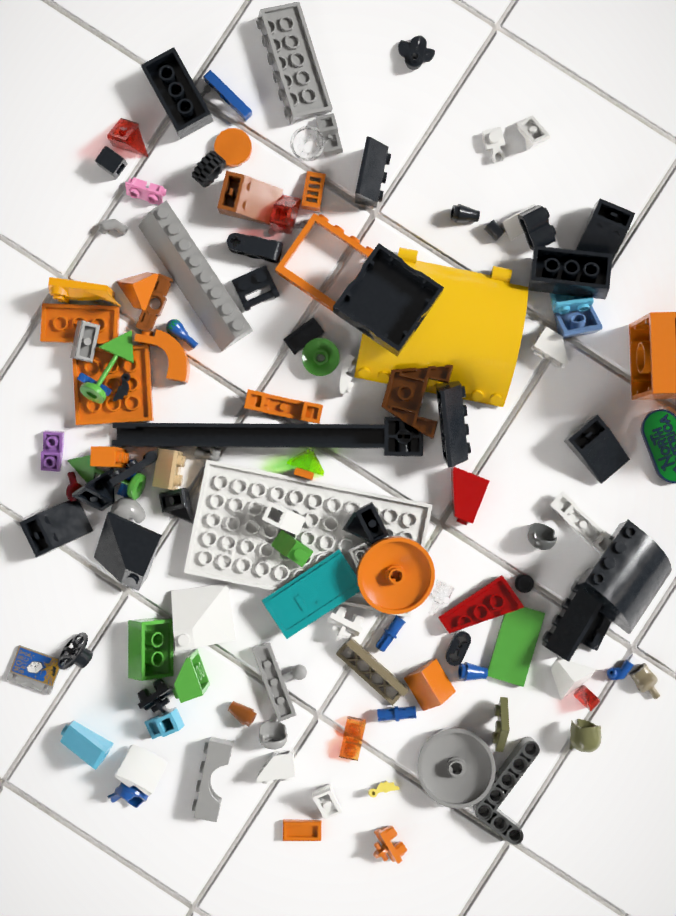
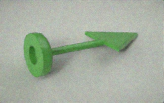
[79,330,134,404]
[67,455,146,500]

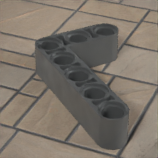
[473,737,540,845]

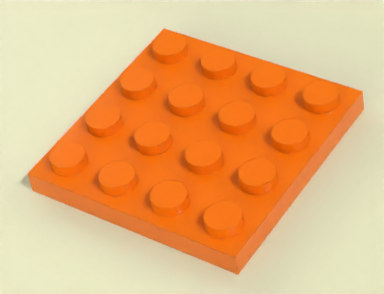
[72,344,154,425]

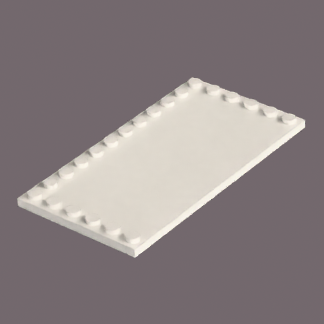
[184,459,433,618]

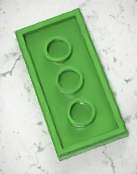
[488,606,545,687]

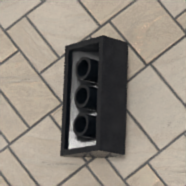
[436,381,471,468]
[541,579,603,662]

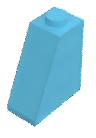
[60,721,114,770]

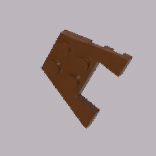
[381,365,453,439]

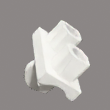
[327,605,364,640]

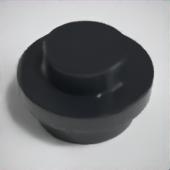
[514,574,534,593]

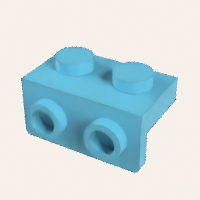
[549,293,594,314]

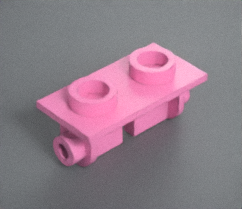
[125,177,167,205]

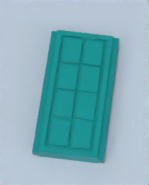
[261,549,360,639]

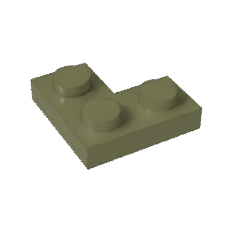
[492,697,510,752]

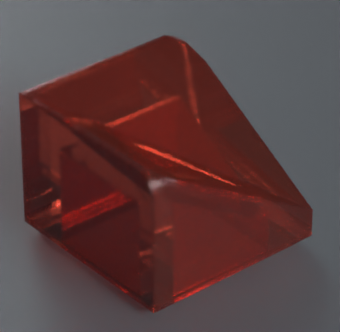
[573,685,600,711]

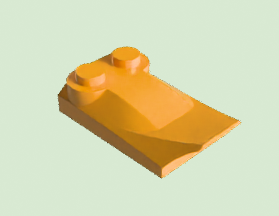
[48,277,121,307]

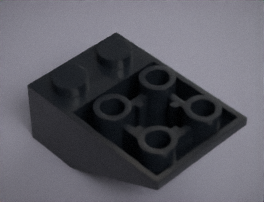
[575,198,635,262]
[564,414,630,484]
[19,499,94,558]

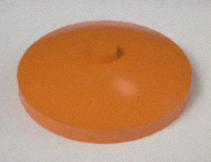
[357,536,435,614]

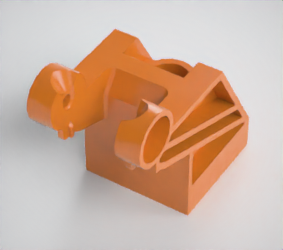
[629,312,676,400]

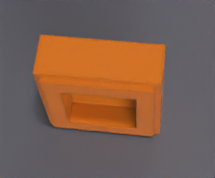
[294,467,314,480]

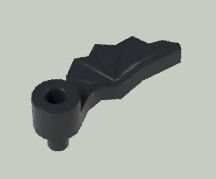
[113,372,131,401]

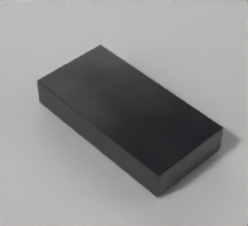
[283,317,325,355]

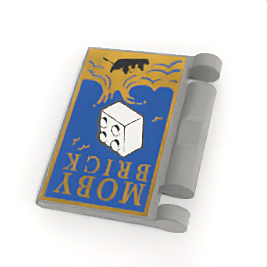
[7,645,60,695]

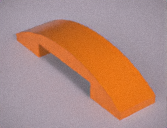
[244,389,323,424]

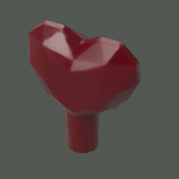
[66,472,82,501]

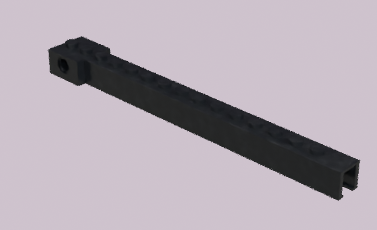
[112,417,424,457]

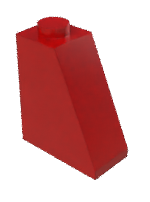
[451,466,490,526]

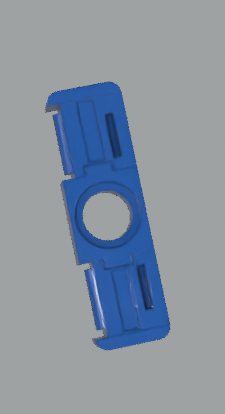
[203,70,253,121]

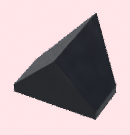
[72,468,115,511]
[159,488,194,524]
[342,502,389,544]

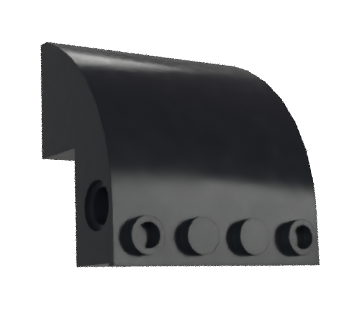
[577,519,672,634]

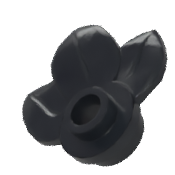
[398,35,435,70]

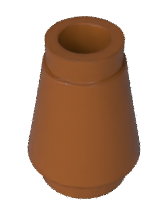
[227,701,257,727]

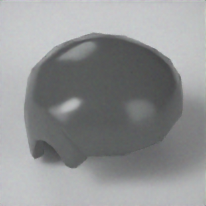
[527,523,557,550]

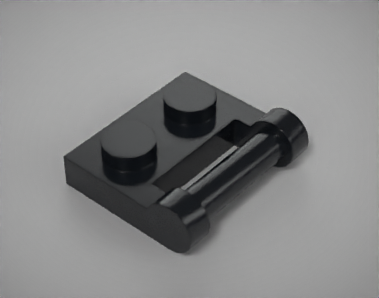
[232,265,280,312]

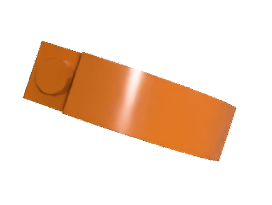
[134,329,190,383]

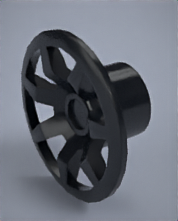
[58,632,93,670]

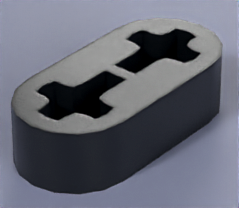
[445,630,471,666]

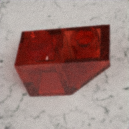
[269,195,301,235]

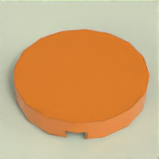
[214,128,252,167]

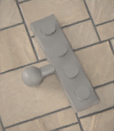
[252,642,307,722]

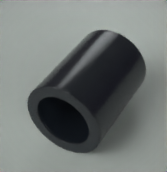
[484,219,505,241]

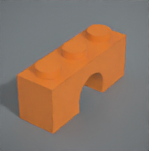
[90,446,129,468]

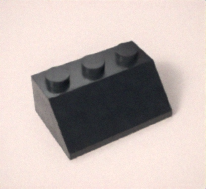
[355,136,391,208]

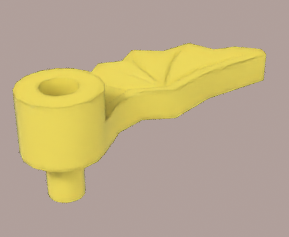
[368,781,400,798]

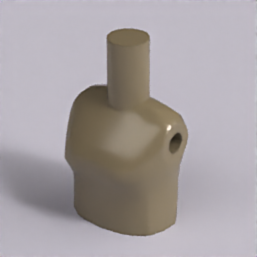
[629,663,661,699]

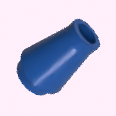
[458,662,488,681]

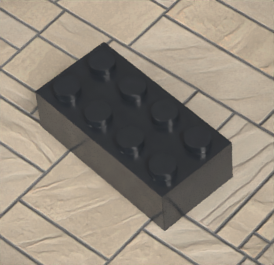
[140,47,213,139]
[528,246,613,299]

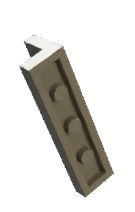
[336,637,409,706]

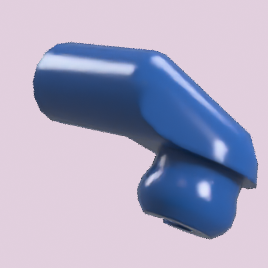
[607,660,634,680]

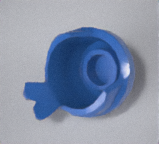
[107,782,149,808]

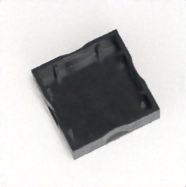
[333,243,444,357]

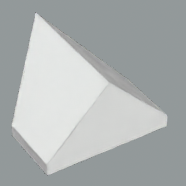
[551,657,595,700]

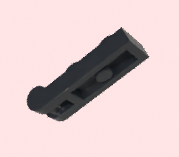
[107,451,158,488]

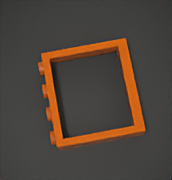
[275,213,373,312]

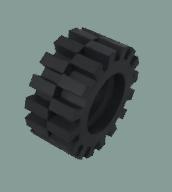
[192,150,226,188]

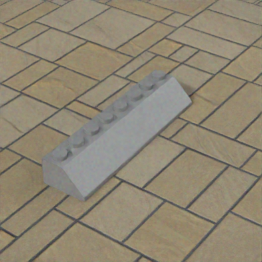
[138,200,253,352]

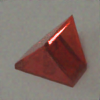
[107,118,148,157]

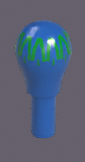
[166,319,198,349]

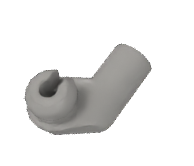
[99,219,129,235]
[194,447,221,461]

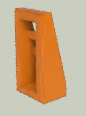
[301,171,326,212]

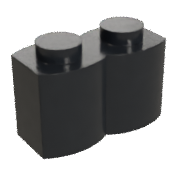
[518,205,556,250]

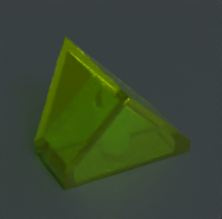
[287,447,325,476]

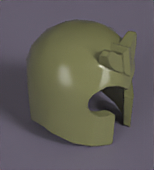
[569,719,602,753]

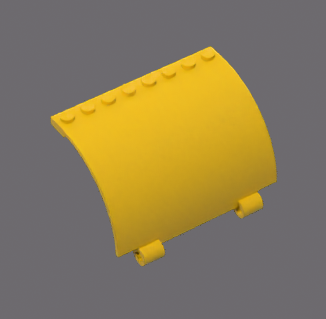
[354,247,529,407]

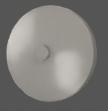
[417,728,496,809]

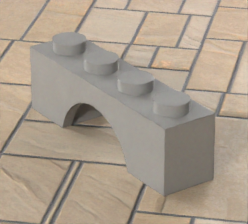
[192,737,234,823]

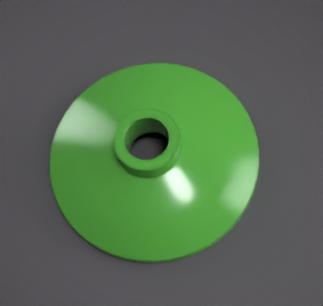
[302,338,340,376]

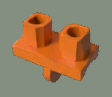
[373,826,407,864]

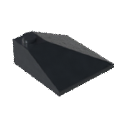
[94,512,162,591]

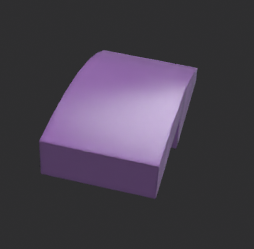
[41,430,64,472]

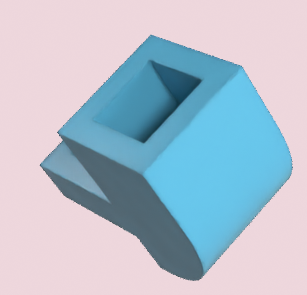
[144,707,185,740]

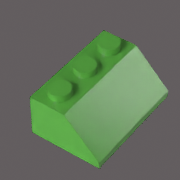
[128,618,174,681]
[173,648,210,703]

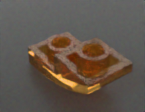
[339,716,366,761]

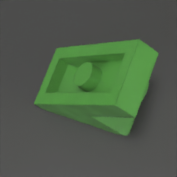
[271,530,313,567]

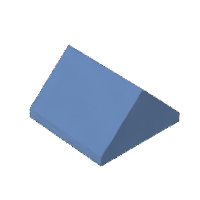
[554,306,603,339]

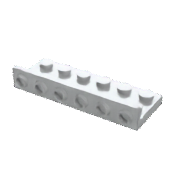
[256,1,333,125]

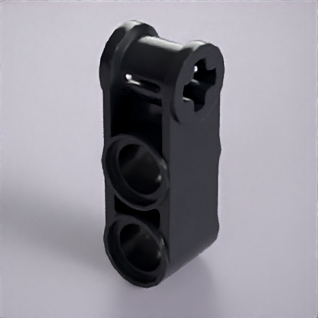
[227,233,283,263]

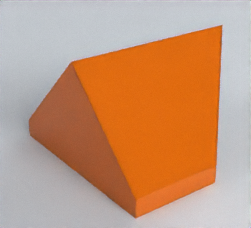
[116,272,159,310]

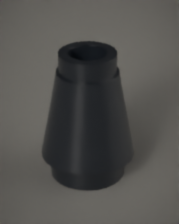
[450,204,480,223]

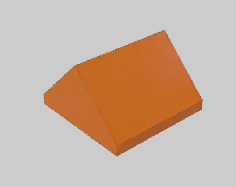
[403,658,456,711]

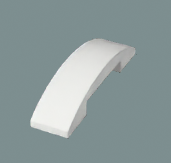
[550,491,612,555]

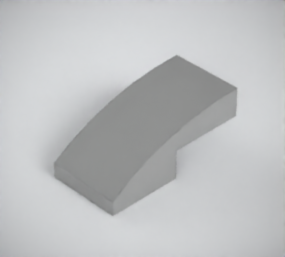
[315,113,343,157]

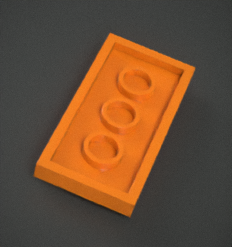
[40,303,120,345]

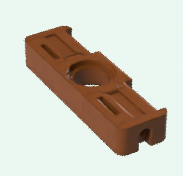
[136,274,174,333]

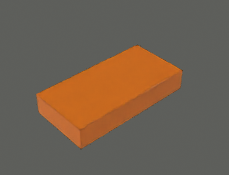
[283,819,322,841]

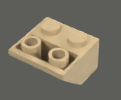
[152,448,186,490]

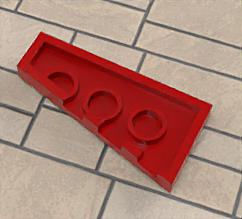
[438,575,524,634]

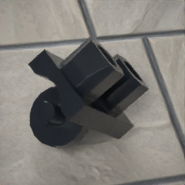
[137,678,173,713]

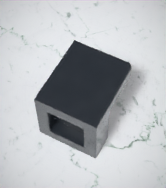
[94,146,128,179]

